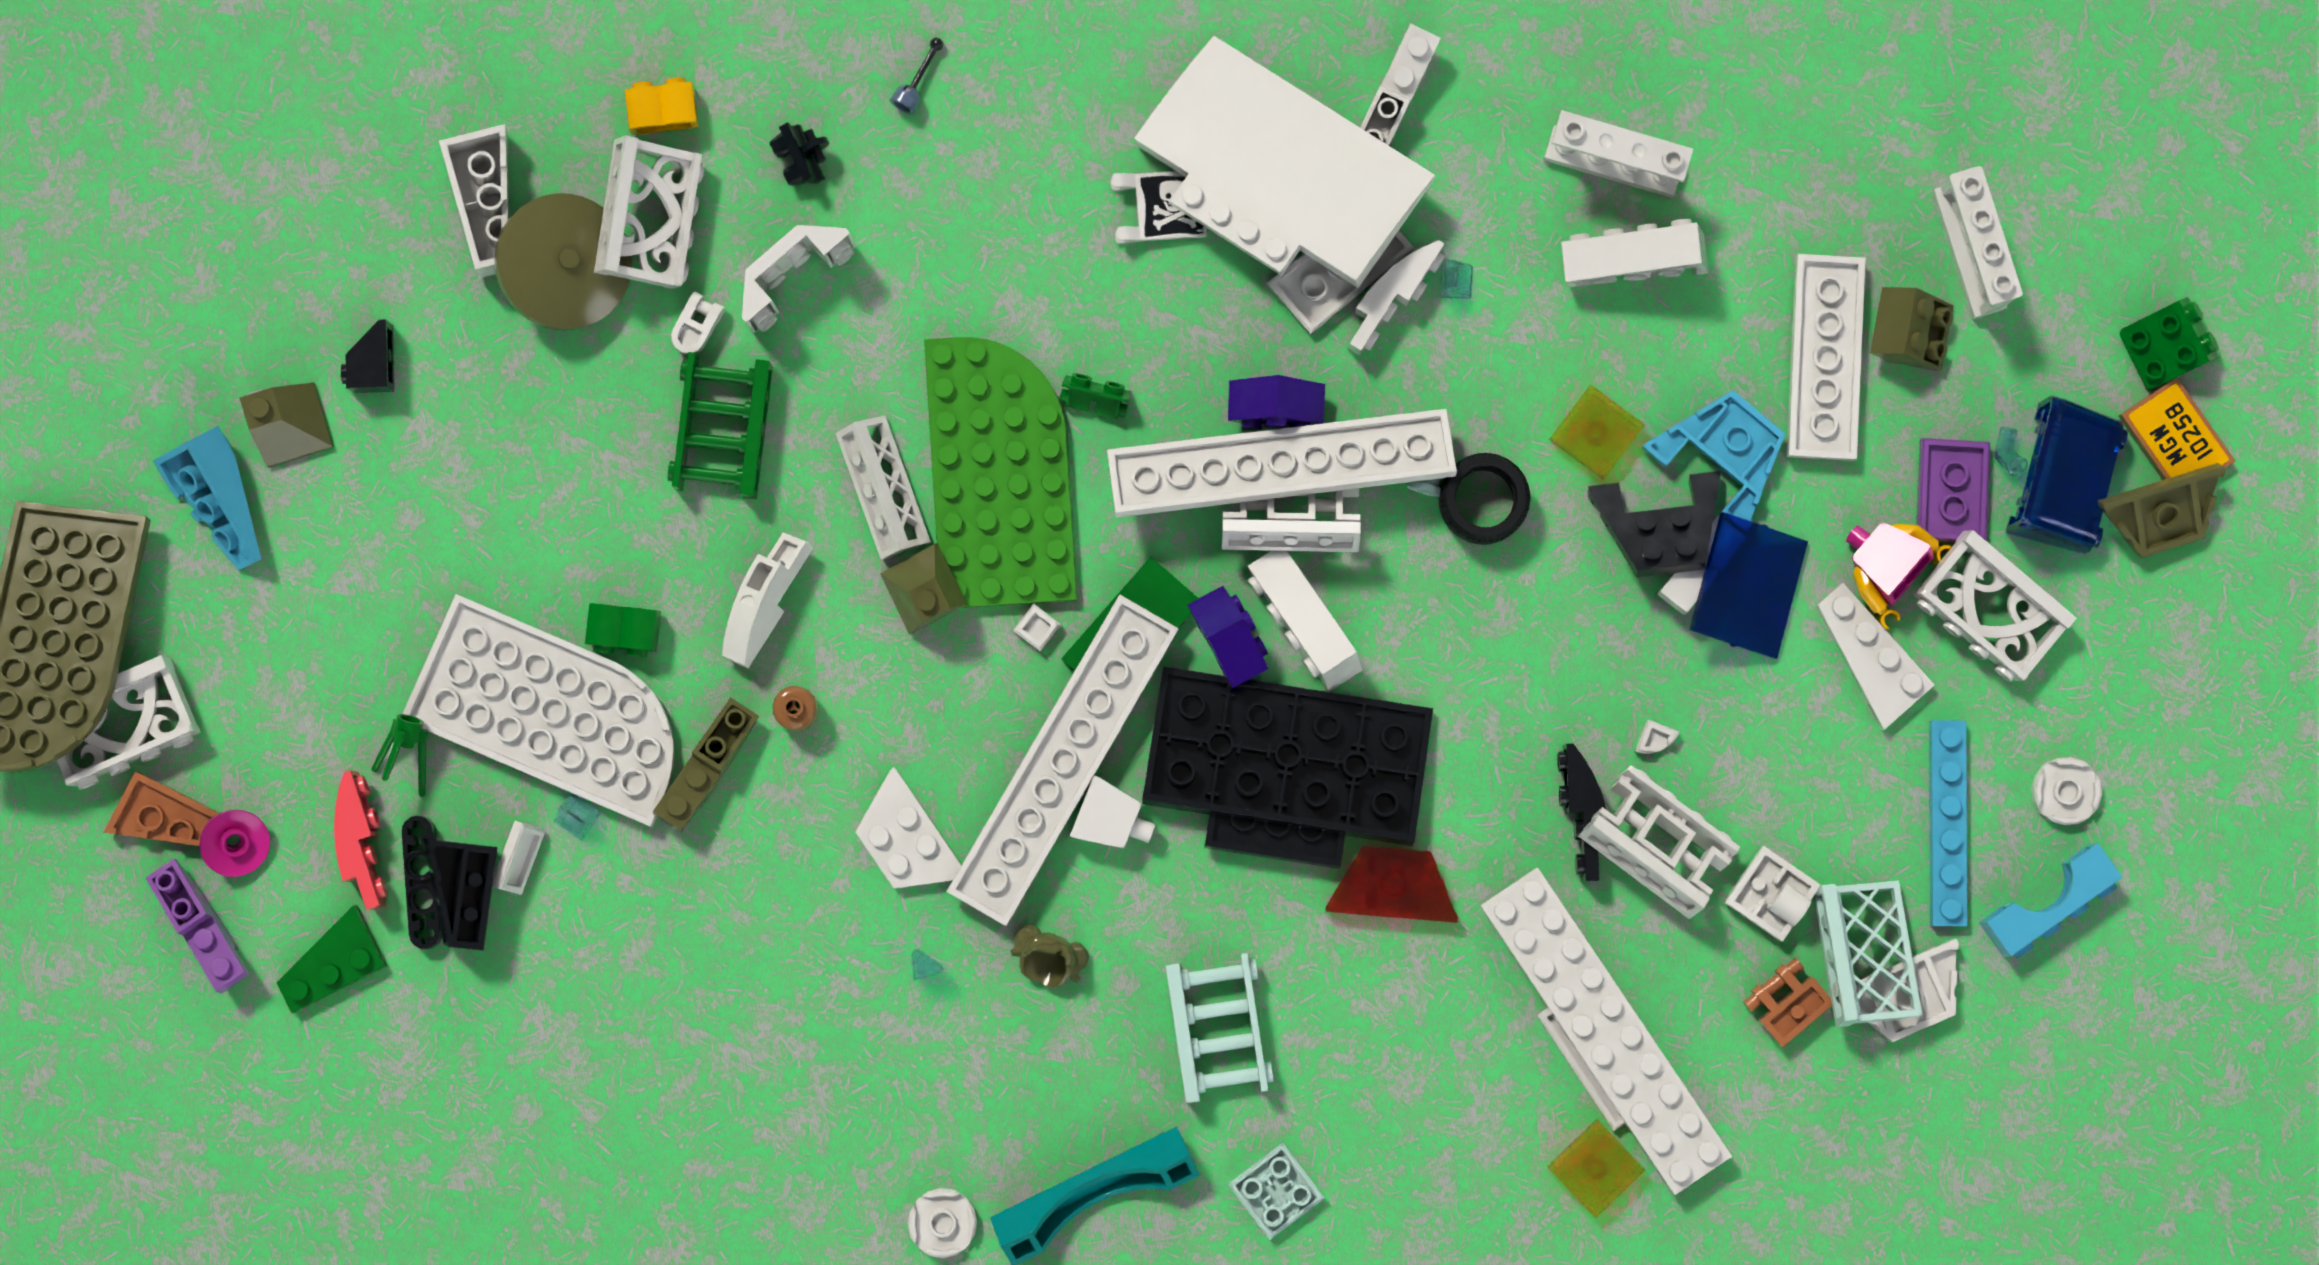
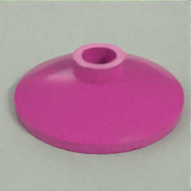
[199,809,270,877]

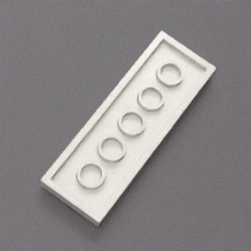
[1787,254,1866,461]

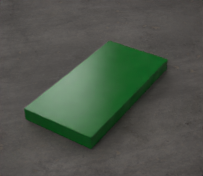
[1061,557,1199,671]

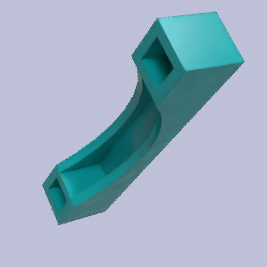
[990,1126,1200,1265]

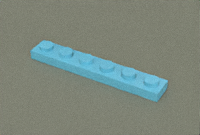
[1929,720,1967,926]

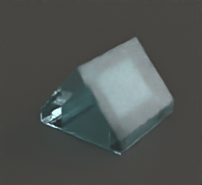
[1440,259,1472,299]
[554,793,602,840]
[911,949,945,981]

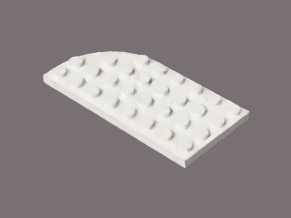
[403,594,675,827]

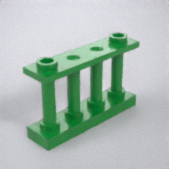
[667,352,773,499]

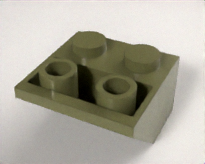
[1870,287,1954,371]

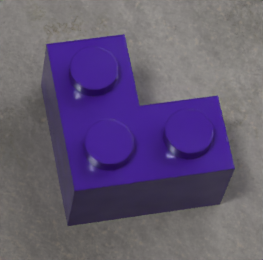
[1228,375,1325,430]
[1187,586,1268,688]

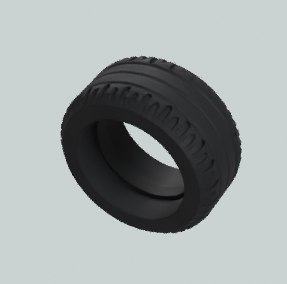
[1439,453,1530,545]

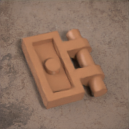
[1743,958,1832,1047]

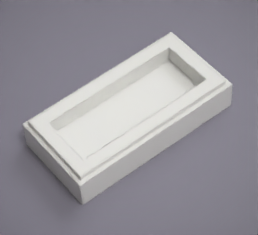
[492,821,545,895]

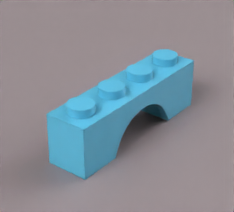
[1979,843,2122,958]

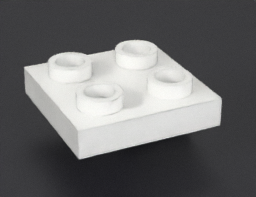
[1723,846,1821,942]

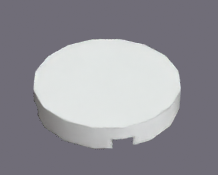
[2031,757,2102,825]
[908,1188,977,1258]

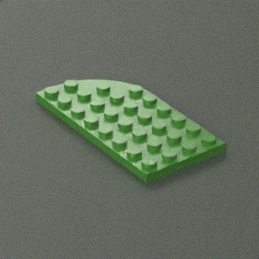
[924,337,1077,609]

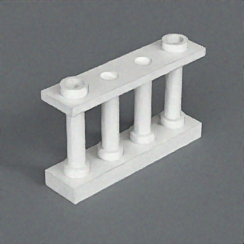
[1543,110,1693,198]

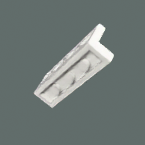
[835,416,931,560]

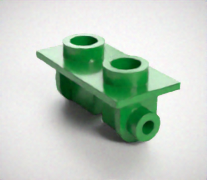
[1059,373,1132,419]

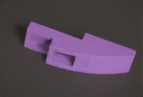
[146,859,250,994]

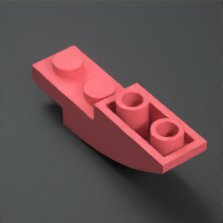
[334,770,388,910]

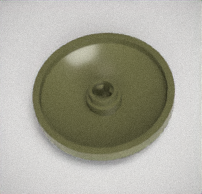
[495,193,632,330]

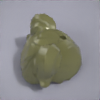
[1010,925,1089,988]

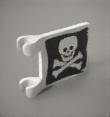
[1111,171,1207,244]

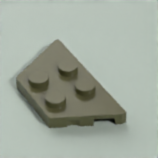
[2097,463,2225,558]

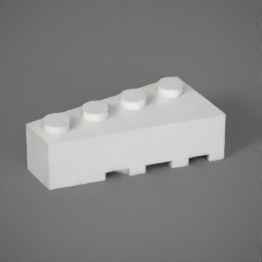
[1248,551,1363,692]

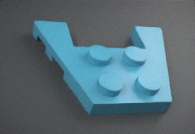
[1642,390,1785,533]

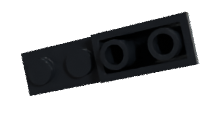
[1557,744,1607,881]

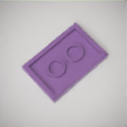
[1916,438,1990,543]

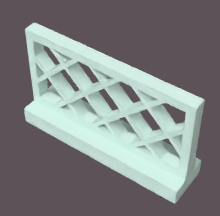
[1814,881,1922,1027]

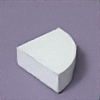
[1634,720,1680,754]

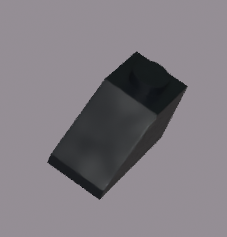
[341,319,394,393]

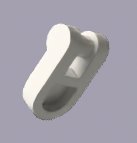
[671,292,725,355]

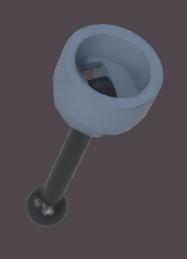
[890,38,943,114]

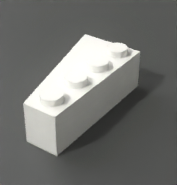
[439,124,510,279]
[1561,219,1708,287]

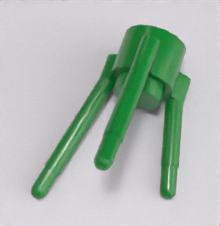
[372,714,429,797]

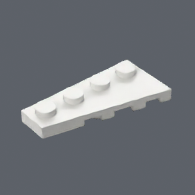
[1816,583,1935,731]

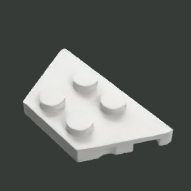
[856,767,962,889]
[1856,938,1959,1042]

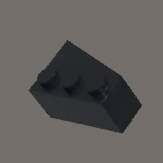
[423,838,497,951]

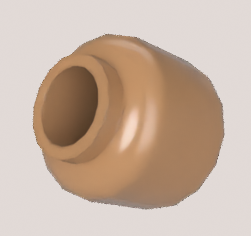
[773,686,819,731]

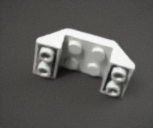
[742,225,856,334]

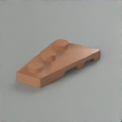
[103,771,220,846]

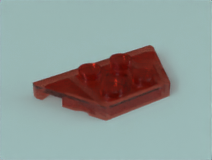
[1325,846,1458,923]

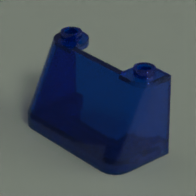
[2005,396,2128,554]

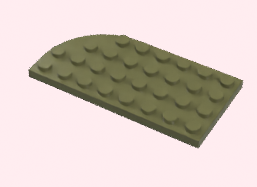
[0,501,151,773]

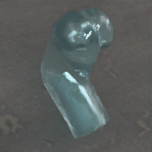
[1994,427,2028,476]

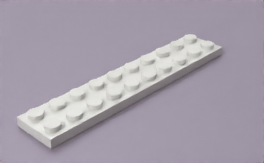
[1107,409,1457,518]
[946,595,1179,926]
[1480,867,1732,1195]

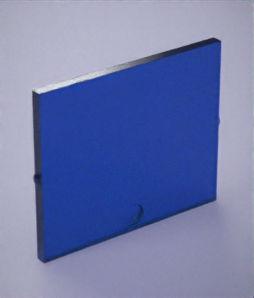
[1689,512,1808,659]

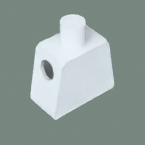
[1070,775,1156,849]

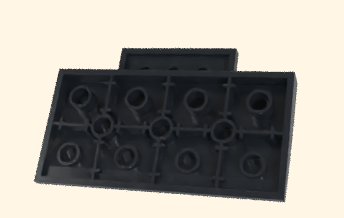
[1142,667,1433,869]

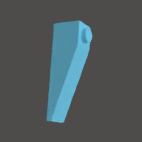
[153,426,261,570]

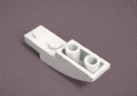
[1360,23,1441,146]
[1348,240,1445,356]
[722,533,813,668]

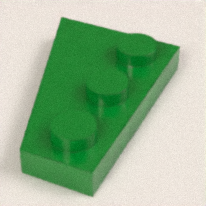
[276,905,387,1013]

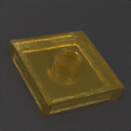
[1549,384,1645,480]
[1547,1119,1646,1218]

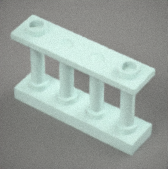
[1165,953,1274,1103]

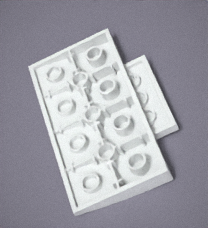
[1134,36,1436,288]

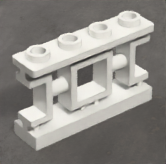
[1222,488,1361,552]
[1579,766,1740,919]

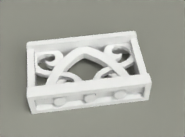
[594,135,704,289]
[1931,166,2023,319]
[1913,530,2077,682]
[57,655,201,790]

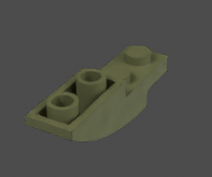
[653,697,759,833]

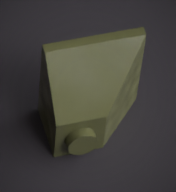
[240,382,334,467]
[880,543,967,635]

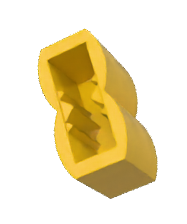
[625,77,699,135]

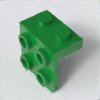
[2120,297,2219,389]

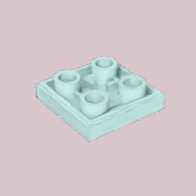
[1228,1142,1324,1240]

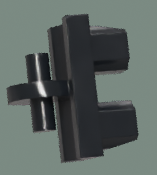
[769,123,829,186]

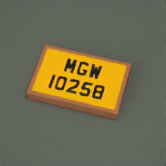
[2118,378,2235,480]

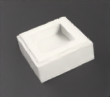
[1013,604,1061,652]

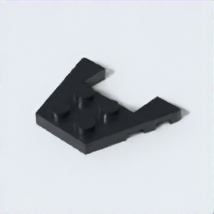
[1588,471,1721,577]

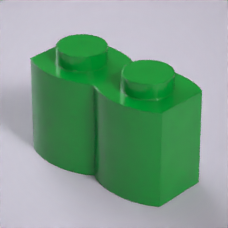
[585,603,661,658]

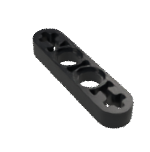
[402,816,442,949]

